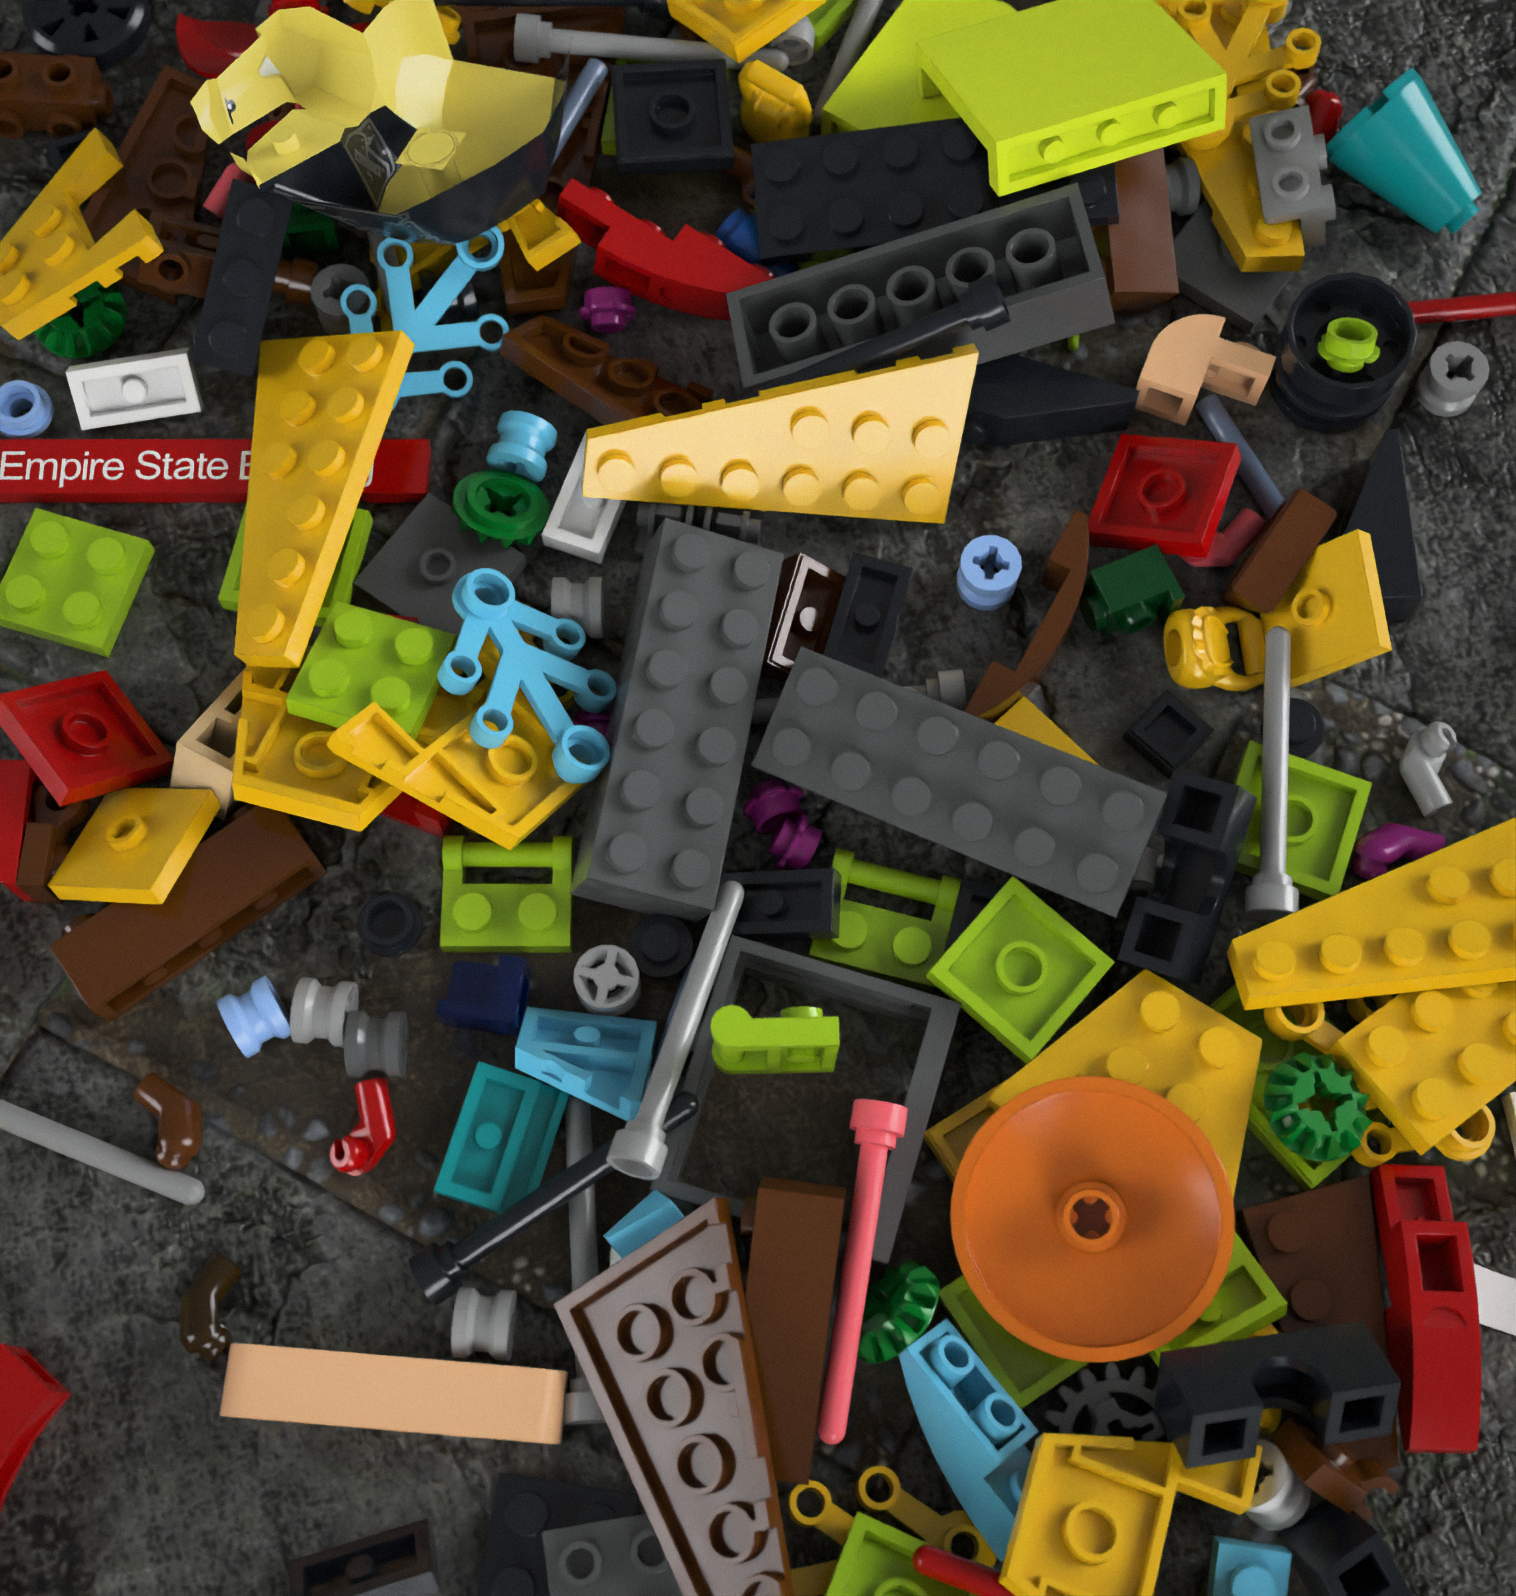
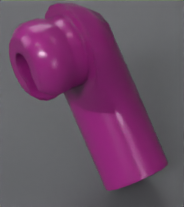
[1351,823,1445,880]

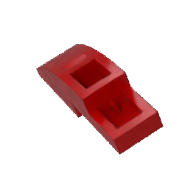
[557,178,776,321]
[1369,1164,1482,1454]

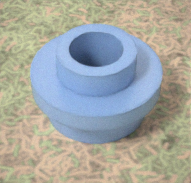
[0,380,54,439]

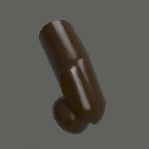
[180,1251,244,1361]

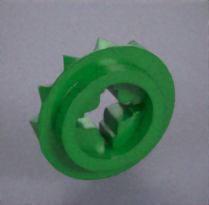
[34,281,127,359]
[451,470,550,550]
[1264,1051,1372,1161]
[857,1260,939,1364]

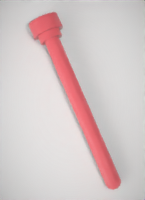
[817,1099,908,1445]

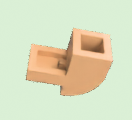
[1134,314,1276,426]

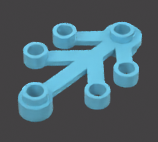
[340,226,509,411]
[437,568,617,784]

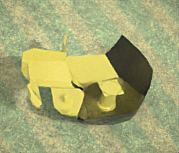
[191,0,572,245]

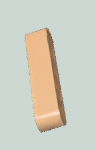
[219,1343,569,1445]

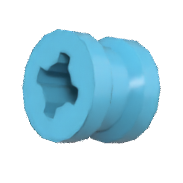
[486,411,557,484]

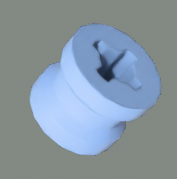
[956,535,1022,611]
[216,975,291,1058]

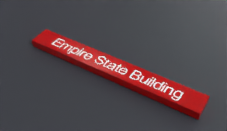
[0,439,432,503]

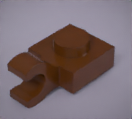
[16,785,90,904]
[1271,1417,1399,1521]

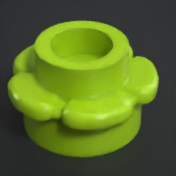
[1317,317,1380,373]

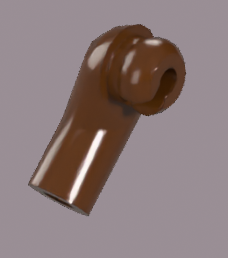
[133,1072,202,1170]

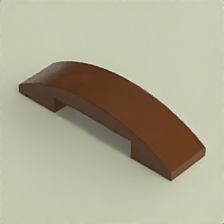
[964,509,1089,723]

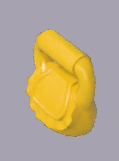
[738,60,814,143]
[1163,606,1265,692]

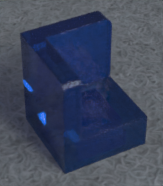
[436,955,532,1036]

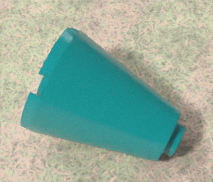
[1326,67,1482,234]

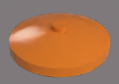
[950,1076,1235,1362]

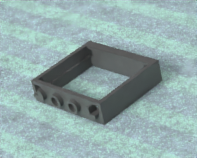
[650,935,961,1271]

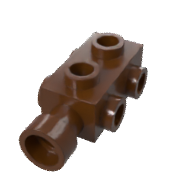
[0,51,114,139]
[136,211,318,307]

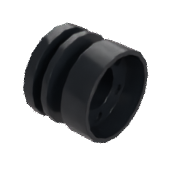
[1268,272,1417,434]

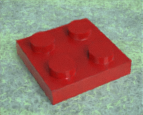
[1088,434,1242,558]
[0,670,174,807]

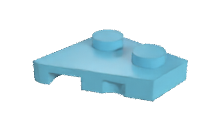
[515,1007,657,1121]

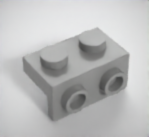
[1249,105,1336,249]

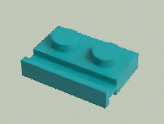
[433,1061,569,1213]

